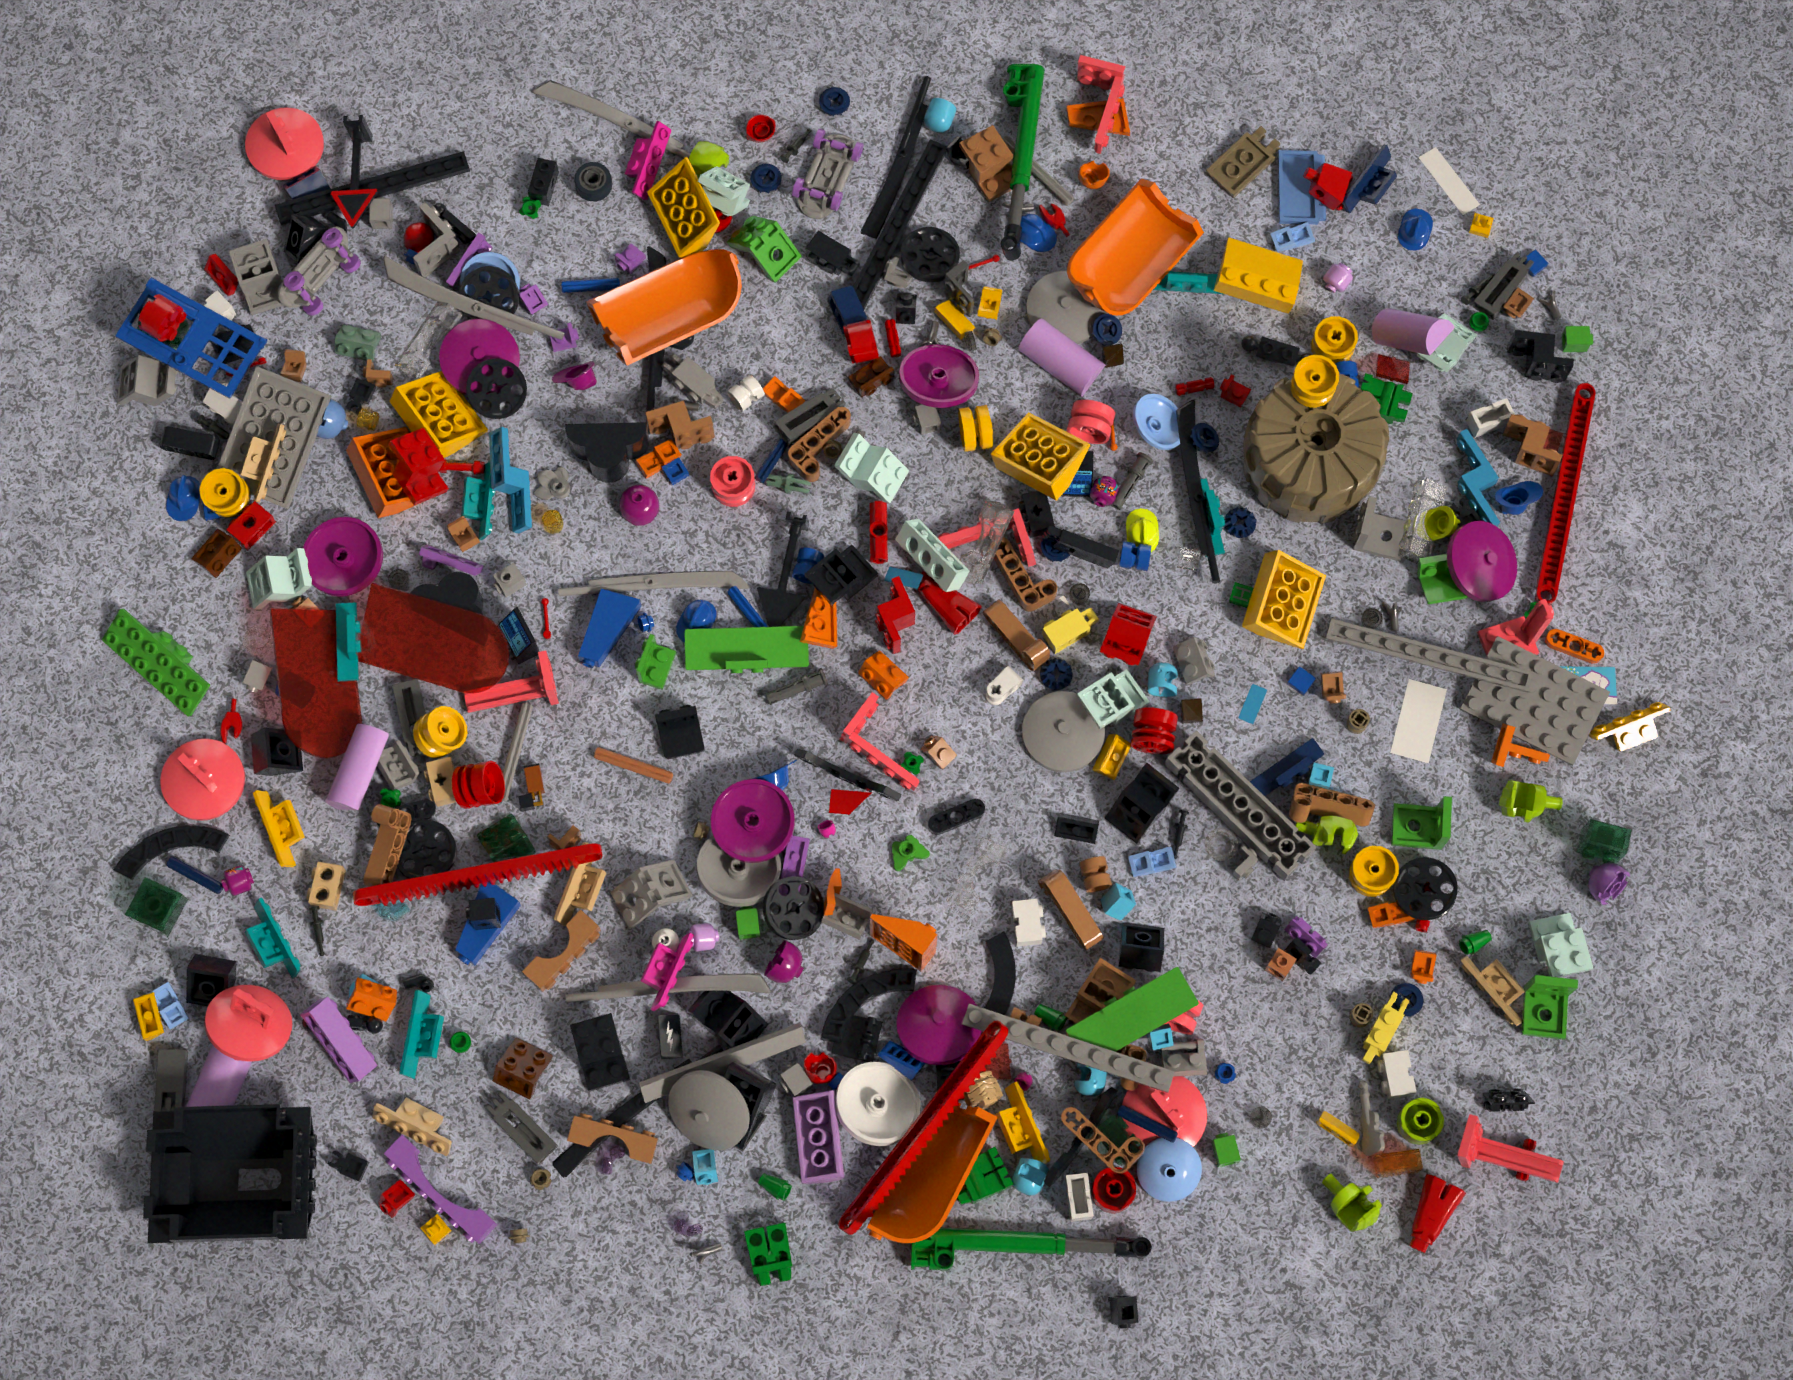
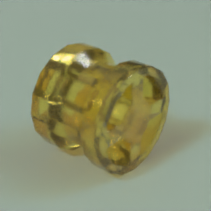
[357,408,379,431]
[542,510,564,534]

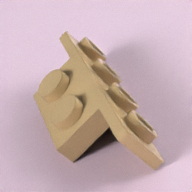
[240,423,286,503]
[554,842,606,926]
[1461,956,1525,1026]
[372,1097,452,1156]

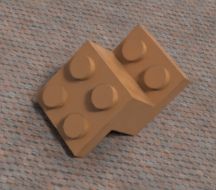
[959,125,1013,202]
[645,400,715,450]
[1503,414,1562,476]
[1065,958,1136,1024]

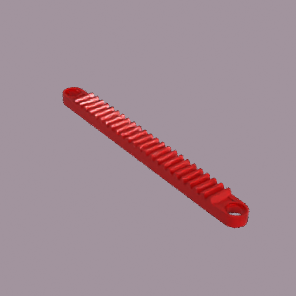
[1535,383,1596,605]
[353,843,603,906]
[838,1020,1008,1235]

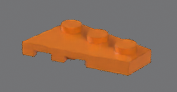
[1066,98,1130,136]
[800,588,837,649]

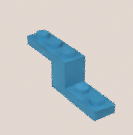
[489,427,532,534]
[1457,429,1500,527]

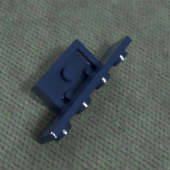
[1342,144,1397,213]
[1250,738,1324,796]

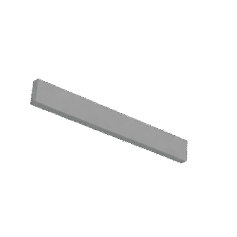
[638,1023,806,1103]

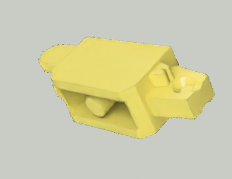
[1362,992,1410,1064]

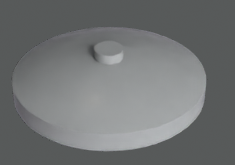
[1026,271,1105,344]
[1022,691,1105,773]
[696,836,781,907]
[668,1070,750,1150]

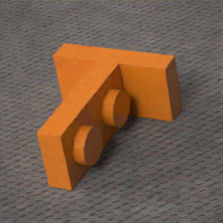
[1491,723,1550,767]

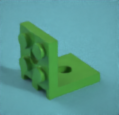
[727,216,802,283]
[1391,796,1452,850]
[1522,975,1578,1040]

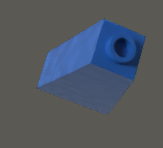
[578,589,641,668]
[455,882,521,966]

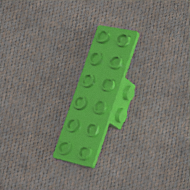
[102,609,210,717]
[684,626,809,673]
[1066,967,1199,1067]

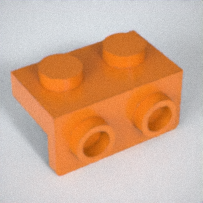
[858,650,909,700]
[346,977,397,1022]

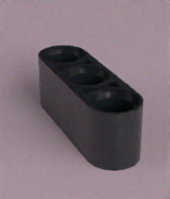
[159,426,221,460]

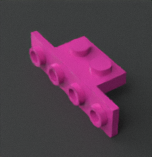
[625,121,671,200]
[640,933,694,1011]

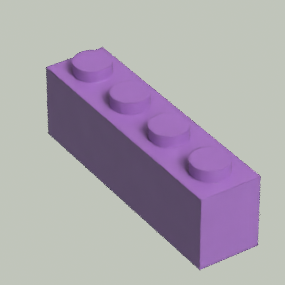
[300,997,377,1083]

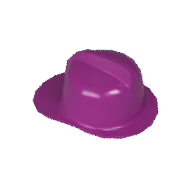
[552,361,597,390]

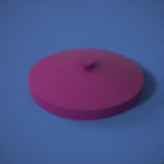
[439,319,520,396]
[899,344,979,408]
[303,517,383,597]
[1447,521,1517,602]
[711,779,795,863]
[896,985,982,1065]

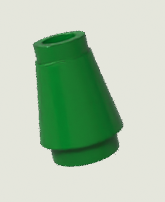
[1459,930,1492,955]
[1034,1004,1067,1032]
[758,1173,792,1201]

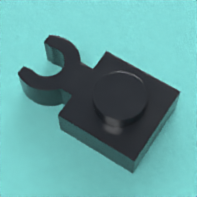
[346,378,376,416]
[1450,498,1482,527]
[1284,937,1321,975]
[327,1151,370,1182]

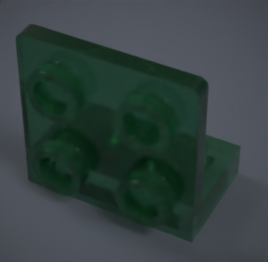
[477,814,537,862]

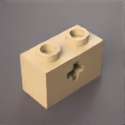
[424,757,456,807]

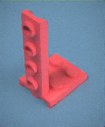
[1077,55,1125,154]
[938,508,1036,567]
[1477,599,1554,656]
[464,650,559,713]
[839,692,919,791]
[1457,1114,1564,1183]

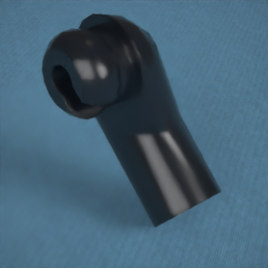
[327,212,347,234]
[668,335,694,350]
[402,974,434,992]

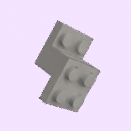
[229,239,283,316]
[117,355,178,406]

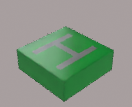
[1229,582,1254,608]

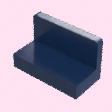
[282,166,331,200]
[827,286,867,334]

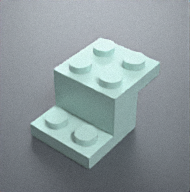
[698,166,750,216]
[1417,313,1477,372]
[834,433,909,504]
[246,548,312,610]
[1077,669,1150,729]
[1528,913,1594,977]

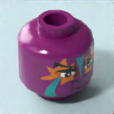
[1090,476,1119,507]
[221,865,254,896]

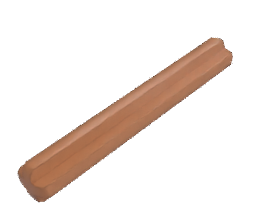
[594,747,673,784]

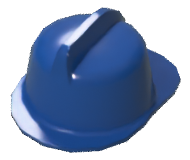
[1398,208,1433,251]
[1020,214,1057,252]
[166,475,201,521]
[1495,481,1543,515]
[676,600,717,643]
[752,759,797,791]

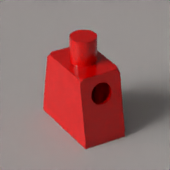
[1303,163,1352,210]

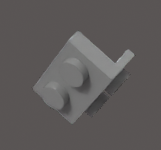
[1173,637,1215,685]
[377,740,419,790]
[821,893,873,940]

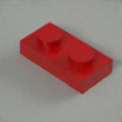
[204,254,239,296]

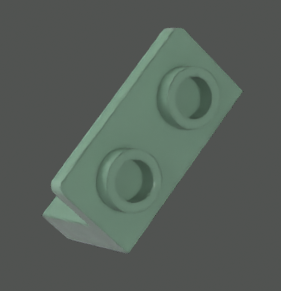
[335,324,381,362]

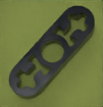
[377,799,436,827]
[928,799,985,835]

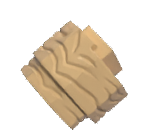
[964,1071,1003,1109]

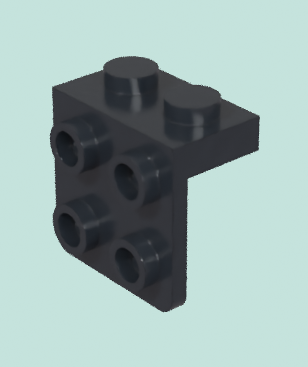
[655,705,705,760]

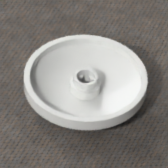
[835,1062,921,1146]

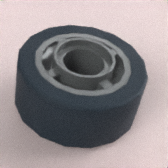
[574,162,612,202]

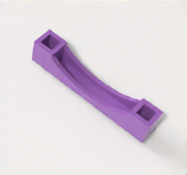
[384,1135,498,1244]

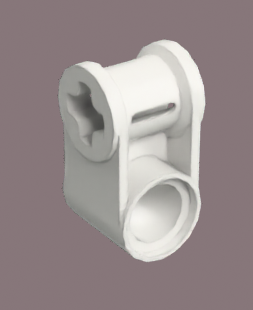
[986,666,1024,705]

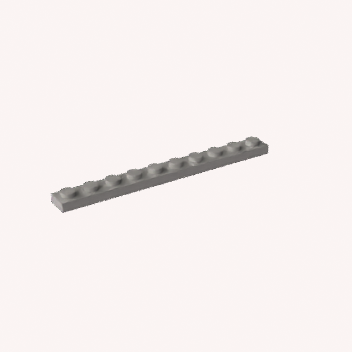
[1326,618,1534,693]
[962,1004,1175,1093]

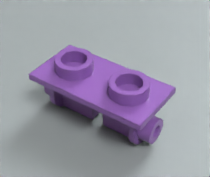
[1284,916,1328,958]

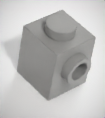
[370,197,393,229]
[912,403,941,435]
[493,563,527,597]
[243,659,273,692]
[780,1063,813,1097]

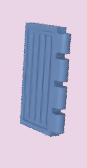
[1278,150,1326,225]

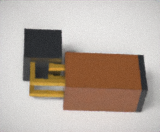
[518,763,545,812]

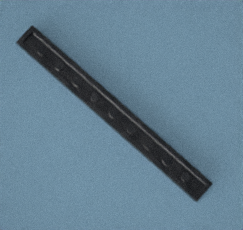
[853,139,947,310]
[275,151,470,225]

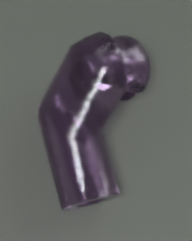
[601,1145,625,1175]
[674,1219,703,1237]

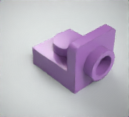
[614,244,646,274]
[519,283,548,315]
[550,322,579,352]

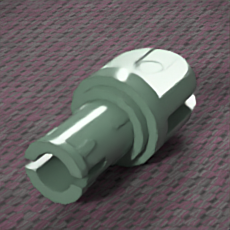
[767,473,811,494]

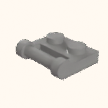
[1160,1039,1207,1077]

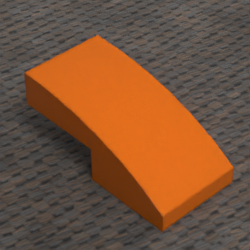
[763,376,806,413]
[635,439,682,479]
[824,868,842,915]
[1368,902,1415,928]

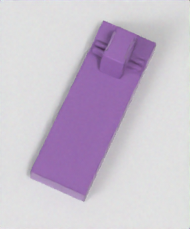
[446,232,493,288]
[419,545,483,576]
[779,835,810,896]

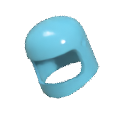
[924,98,957,133]
[1148,662,1178,697]
[1074,1063,1107,1096]
[1012,1158,1049,1196]

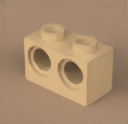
[307,862,346,911]

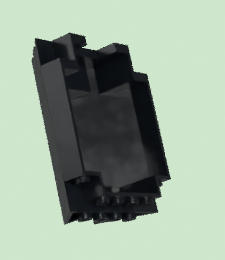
[143,1104,317,1244]

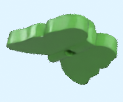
[892,835,930,871]

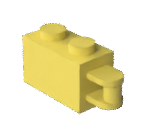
[1042,608,1099,654]

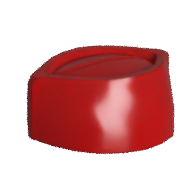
[746,115,776,143]

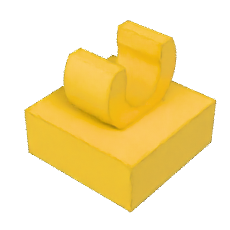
[1469,213,1494,238]
[421,1214,452,1245]

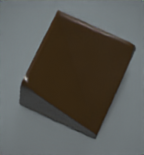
[1102,343,1124,368]
[1180,698,1203,724]

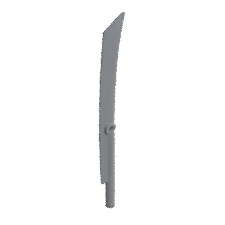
[532,80,690,159]
[383,256,565,340]
[558,571,750,596]
[566,973,771,1003]

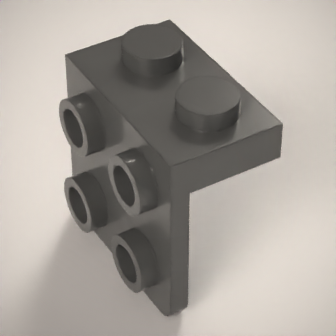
[944,260,974,317]

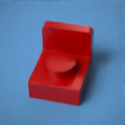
[1219,374,1251,408]
[378,1179,415,1218]

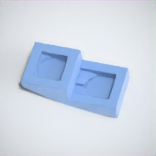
[1270,222,1315,252]
[1128,847,1177,877]
[150,982,189,1030]

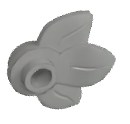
[534,466,570,500]

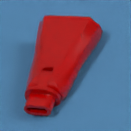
[918,571,982,635]
[1409,1174,1466,1253]

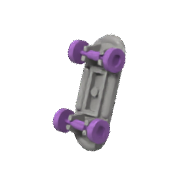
[792,129,864,219]
[278,226,361,316]

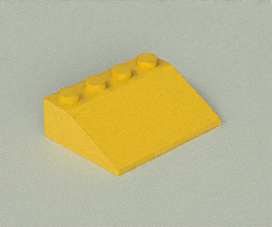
[647,157,720,257]
[1213,237,1303,314]
[389,371,488,458]
[991,412,1090,501]
[1242,550,1326,649]

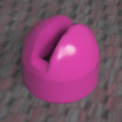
[818,820,836,838]
[1014,1072,1033,1091]

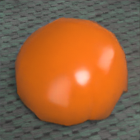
[1078,161,1110,189]

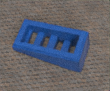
[878,1041,925,1081]

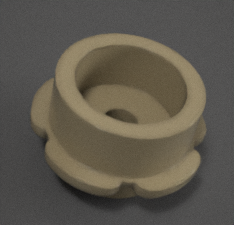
[983,328,1002,346]
[823,440,843,459]
[693,821,710,841]
[530,1168,551,1190]
[508,1228,530,1243]

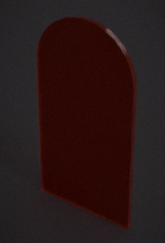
[358,583,509,694]
[270,608,362,759]

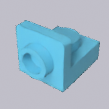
[692,1149,718,1185]

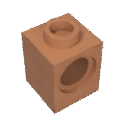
[1265,948,1297,981]

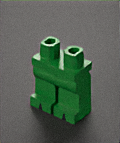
[1361,373,1413,424]
[957,1147,1013,1205]
[744,1223,793,1286]

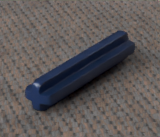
[755,437,788,483]
[166,857,223,894]
[1117,1105,1178,1143]

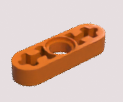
[1545,629,1604,664]

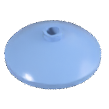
[460,252,520,308]
[1133,394,1180,450]
[1136,1137,1202,1202]

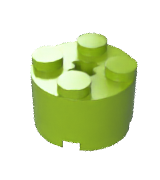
[1397,1098,1444,1145]

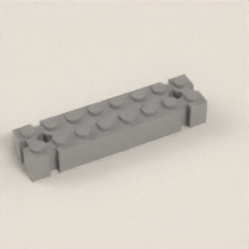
[1165,730,1316,881]

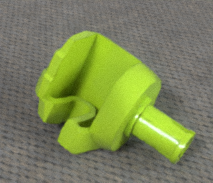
[688,141,729,185]
[1499,780,1563,823]
[1296,815,1358,854]
[1322,1173,1382,1232]

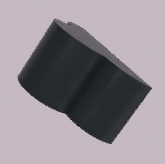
[565,422,649,483]
[407,572,489,646]
[724,1062,776,1150]

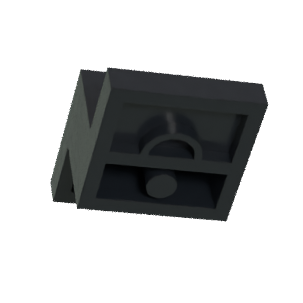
[1507,330,1574,383]
[805,544,878,606]
[1104,763,1180,844]
[688,991,769,1048]
[570,1013,630,1092]

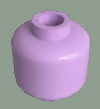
[1323,263,1353,293]
[686,923,719,952]

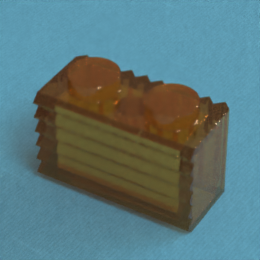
[1373,1149,1423,1179]

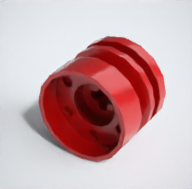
[1130,707,1178,754]
[452,760,505,809]

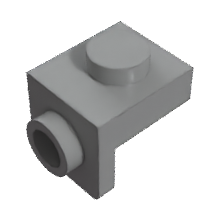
[884,257,913,288]
[1232,845,1258,880]

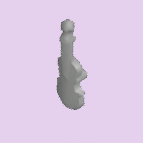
[1359,1080,1385,1156]

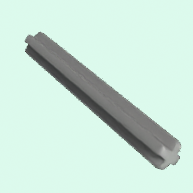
[1003,136,1074,206]
[502,703,533,802]

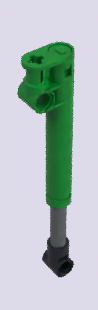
[1000,64,1045,261]
[911,1227,1152,1271]

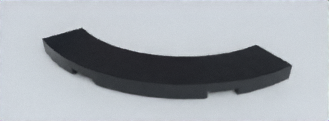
[794,749,902,801]
[113,825,230,881]
[981,931,1016,1034]
[820,968,917,1043]
[1044,1087,1118,1187]

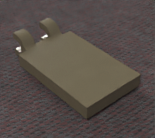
[1206,126,1280,198]

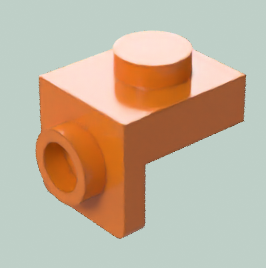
[1410,949,1437,984]

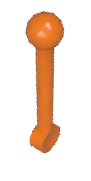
[1110,417,1118,451]

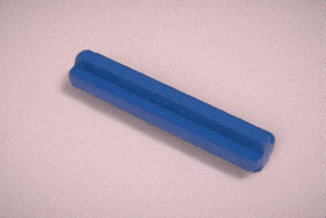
[561,278,620,293]
[727,586,768,627]

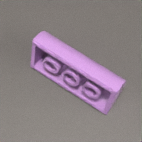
[1372,308,1455,355]
[1018,318,1106,397]
[325,724,389,810]
[186,1044,252,1107]
[792,1090,844,1184]

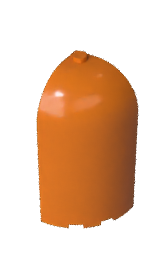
[1067,178,1204,316]
[586,249,742,366]
[866,1092,998,1243]

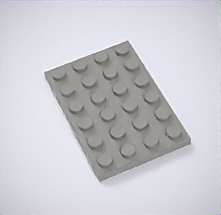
[217,366,332,509]
[1460,636,1610,766]

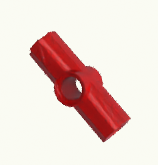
[869,501,888,564]

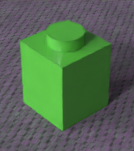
[1562,326,1593,352]
[736,906,760,940]
[1211,1133,1241,1167]

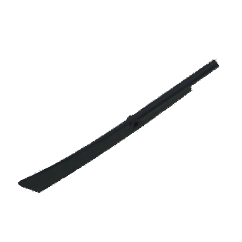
[861,76,931,239]
[646,246,666,412]
[1176,400,1220,584]
[552,1045,724,1178]

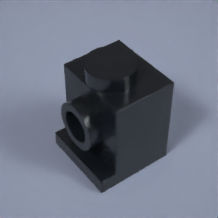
[1108,1295,1139,1329]

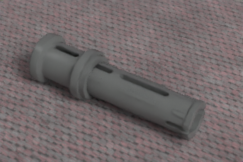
[1111,452,1153,510]
[765,668,828,705]

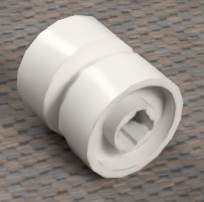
[727,374,765,412]

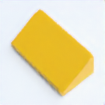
[934,300,975,340]
[1092,734,1131,780]
[133,992,164,1041]
[1316,1111,1360,1147]

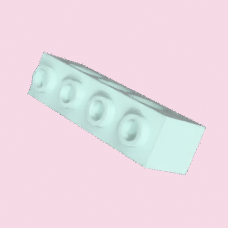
[895,519,970,592]

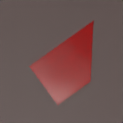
[829,789,872,815]

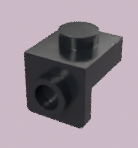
[946,136,969,169]
[896,293,917,324]
[1251,912,1282,948]

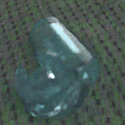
[378,903,411,921]

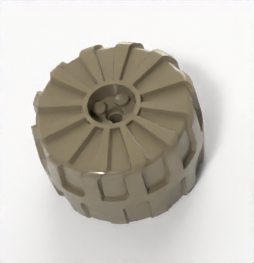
[1243,374,1389,524]

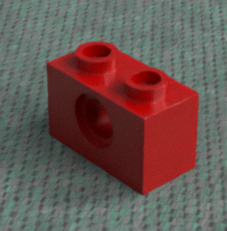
[226,501,276,551]

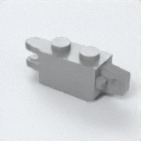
[662,354,723,409]

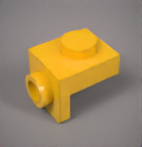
[978,286,1002,320]

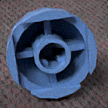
[317,399,348,439]

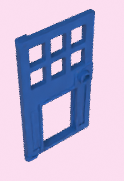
[115,277,267,399]

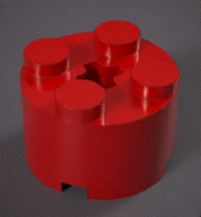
[138,294,187,342]
[843,319,879,364]
[1091,1167,1136,1214]

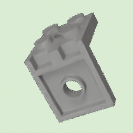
[413,202,460,278]
[1352,496,1410,562]
[610,860,693,929]

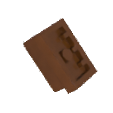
[492,1038,553,1100]

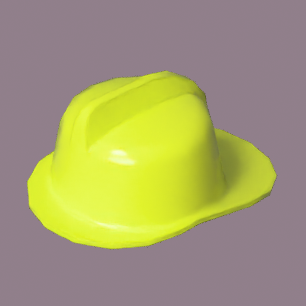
[1414,506,1460,542]
[1126,508,1159,552]

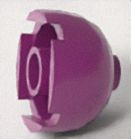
[619,485,660,526]
[764,940,804,983]

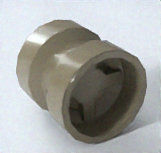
[1346,709,1370,734]
[1349,1003,1373,1028]

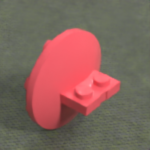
[245,107,324,180]
[160,739,245,821]
[204,985,292,1061]
[1121,1076,1207,1150]

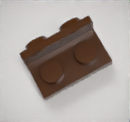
[848,356,894,397]
[191,528,242,578]

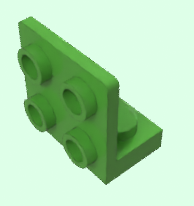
[1417,554,1467,604]
[635,634,676,690]

